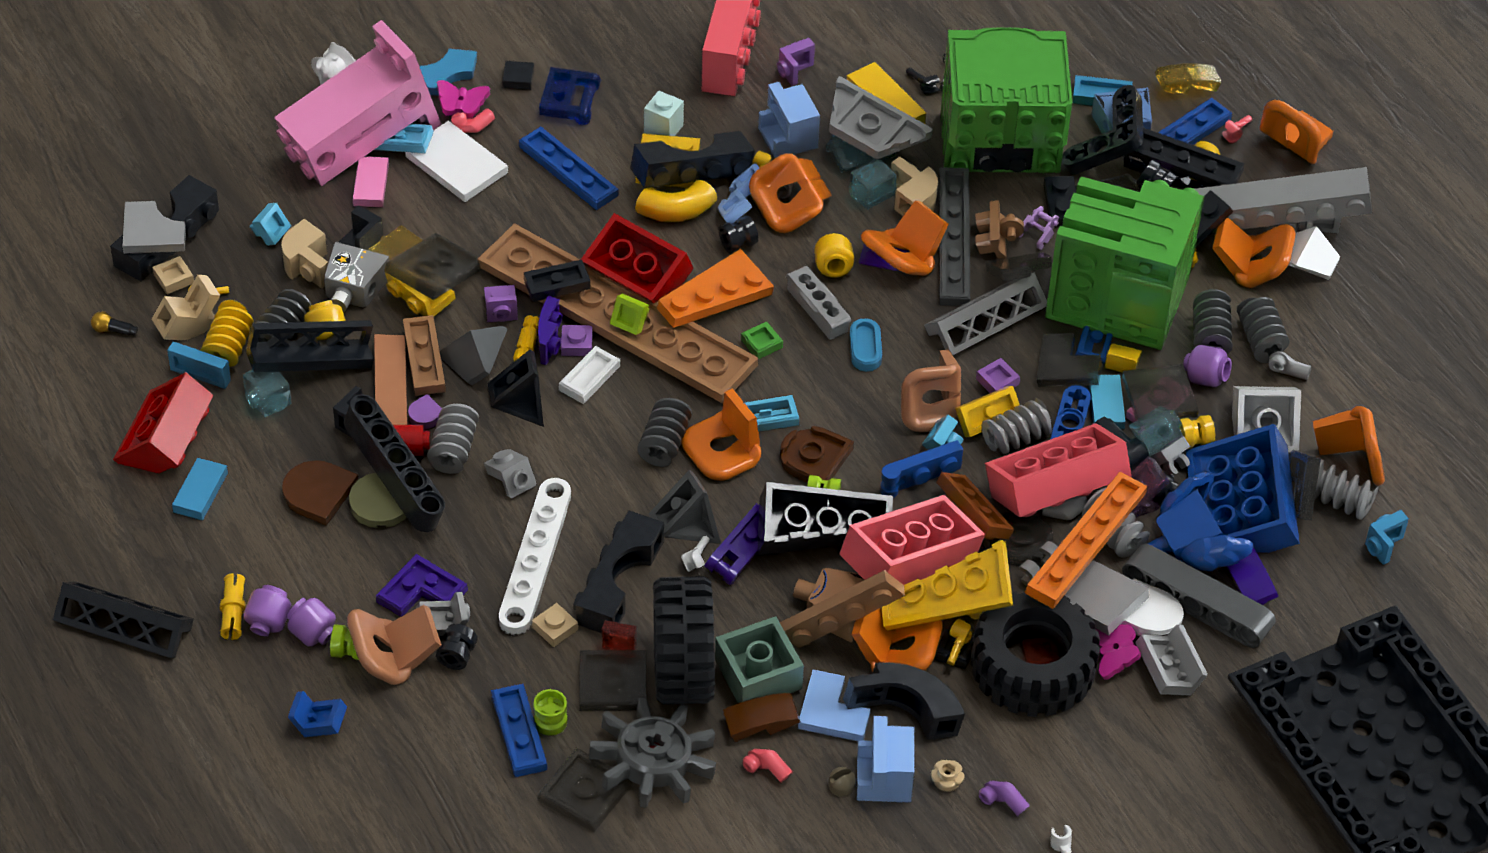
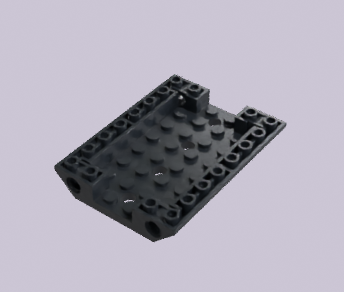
[1228,605,1488,853]

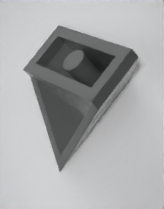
[439,326,507,386]
[649,470,721,544]

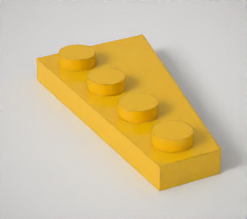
[882,540,1013,630]

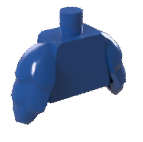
[1147,471,1253,572]

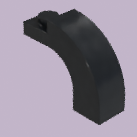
[843,662,965,740]

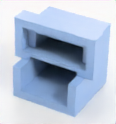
[758,82,820,159]
[857,716,914,803]

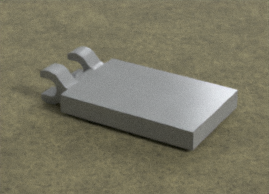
[1019,541,1149,635]

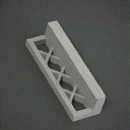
[924,272,1047,355]

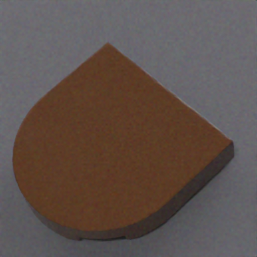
[780,426,854,488]
[282,461,359,526]

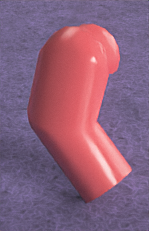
[742,749,793,783]

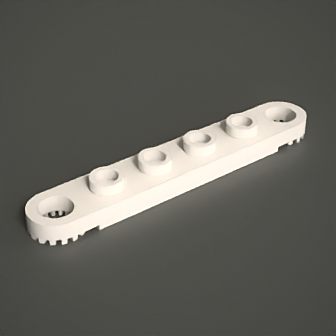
[499,478,571,636]

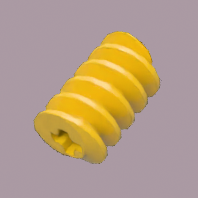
[200,300,254,367]

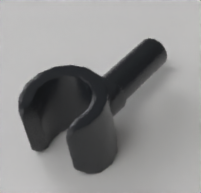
[906,67,940,95]

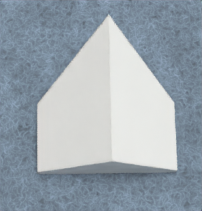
[1289,226,1340,280]

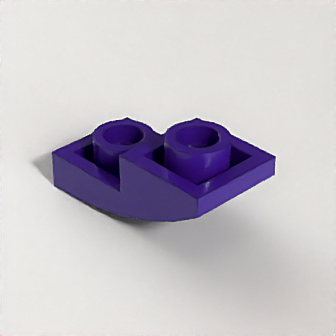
[538,296,563,365]
[1226,547,1278,605]

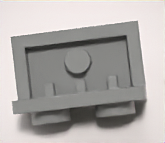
[1135,625,1207,695]

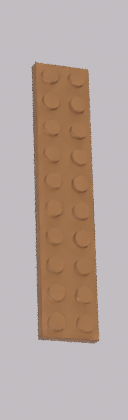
[478,223,758,403]

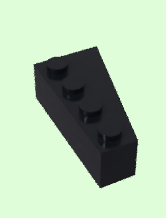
[757,482,893,556]

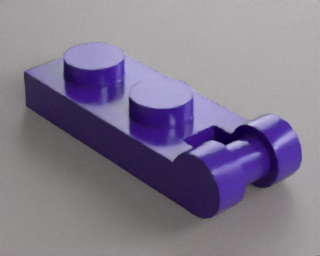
[704,503,759,586]

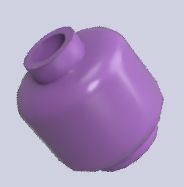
[1183,345,1232,387]
[244,585,291,636]
[287,598,336,646]

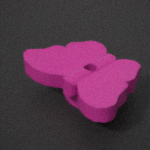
[437,80,490,118]
[1095,624,1141,680]

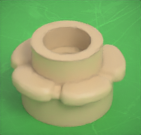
[931,760,964,791]

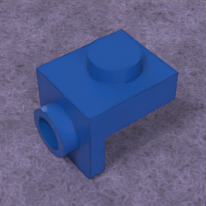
[288,691,347,737]

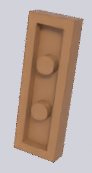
[403,315,446,396]

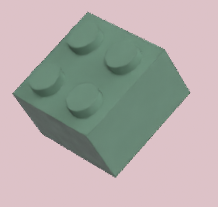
[715,616,804,703]

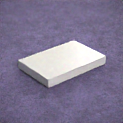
[405,121,508,202]

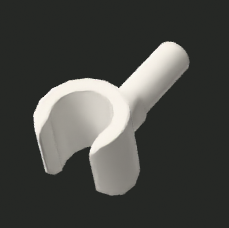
[681,536,709,572]
[1051,825,1072,853]

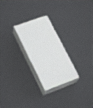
[559,346,620,404]

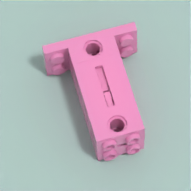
[274,20,441,186]

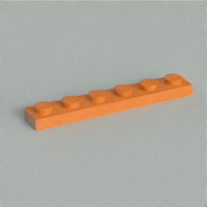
[1025,472,1148,609]

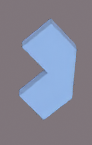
[717,163,760,224]

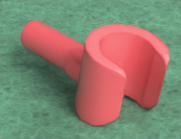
[1222,115,1252,143]

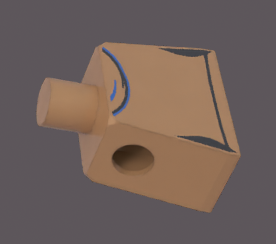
[793,568,864,642]

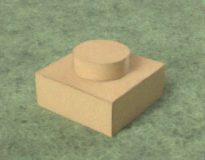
[153,256,194,294]
[532,603,578,648]

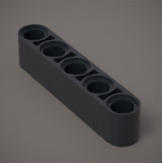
[344,394,445,532]

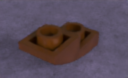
[723,693,801,742]

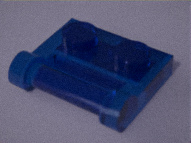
[539,67,601,125]

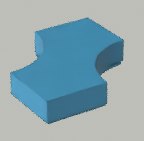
[419,49,477,96]

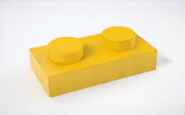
[955,386,1020,437]

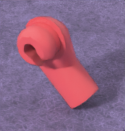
[451,108,495,133]

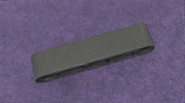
[1122,544,1276,648]

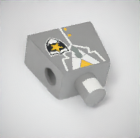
[324,242,390,312]

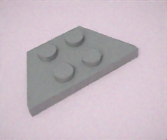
[829,76,933,160]

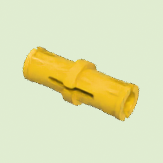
[220,573,246,640]

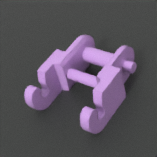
[1019,206,1059,250]

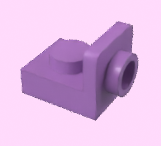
[484,285,518,322]

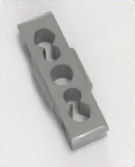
[786,266,851,340]

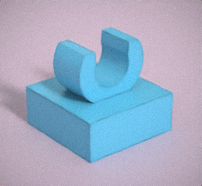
[249,203,291,245]
[922,414,964,450]

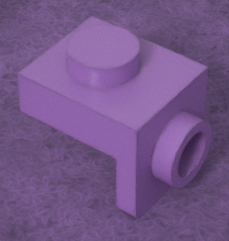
[777,38,815,86]

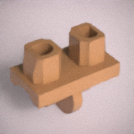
[976,200,1024,260]

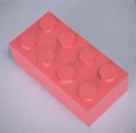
[702,0,761,96]
[985,423,1132,517]
[839,495,985,585]

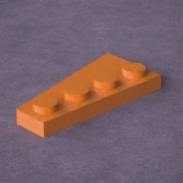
[657,249,774,328]

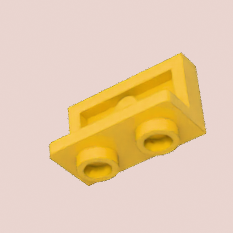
[385,259,456,317]

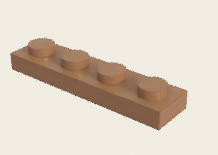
[780,570,905,648]

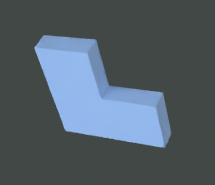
[798,670,870,741]

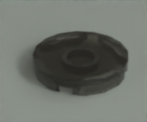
[989,511,1053,567]

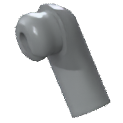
[1268,351,1311,380]
[1042,496,1088,520]

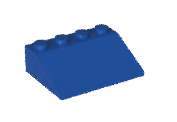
[1186,424,1300,553]

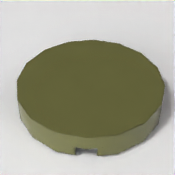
[349,473,406,528]

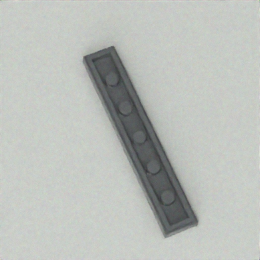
[939,167,970,306]

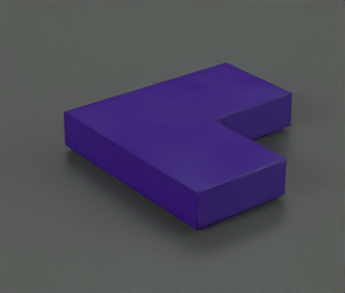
[376,554,468,617]

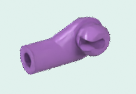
[979,781,1030,816]

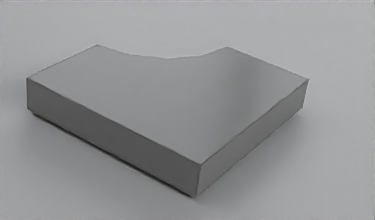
[122,201,186,253]

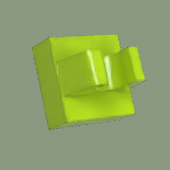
[610,293,649,335]

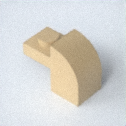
[890,157,938,216]
[282,219,328,289]
[152,275,220,341]

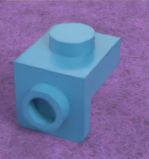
[1365,510,1409,565]

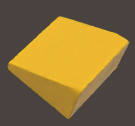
[1105,343,1142,375]

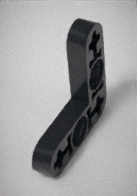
[1062,85,1143,174]

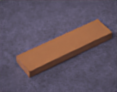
[374,334,407,425]

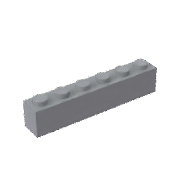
[1195,167,1372,233]

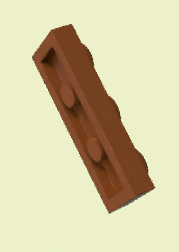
[936,472,1014,540]

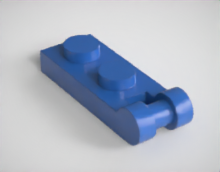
[880,440,963,498]

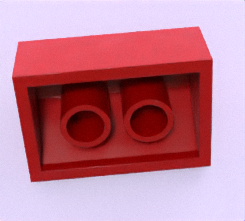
[581,213,694,303]
[113,372,214,474]

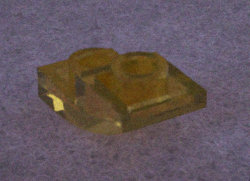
[1155,63,1222,95]

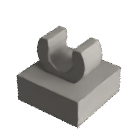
[1149,436,1190,476]

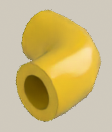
[635,180,717,222]

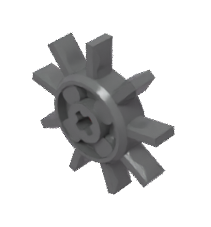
[589,697,716,808]

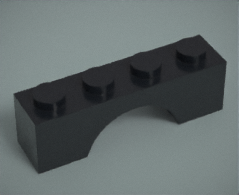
[630,131,755,188]
[110,175,219,282]
[573,510,664,637]

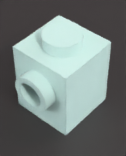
[644,91,684,136]

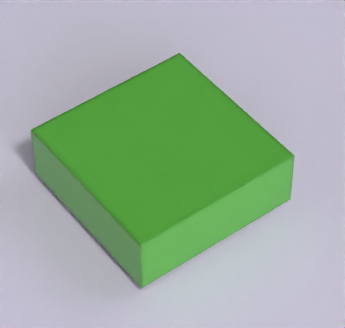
[741,321,783,359]

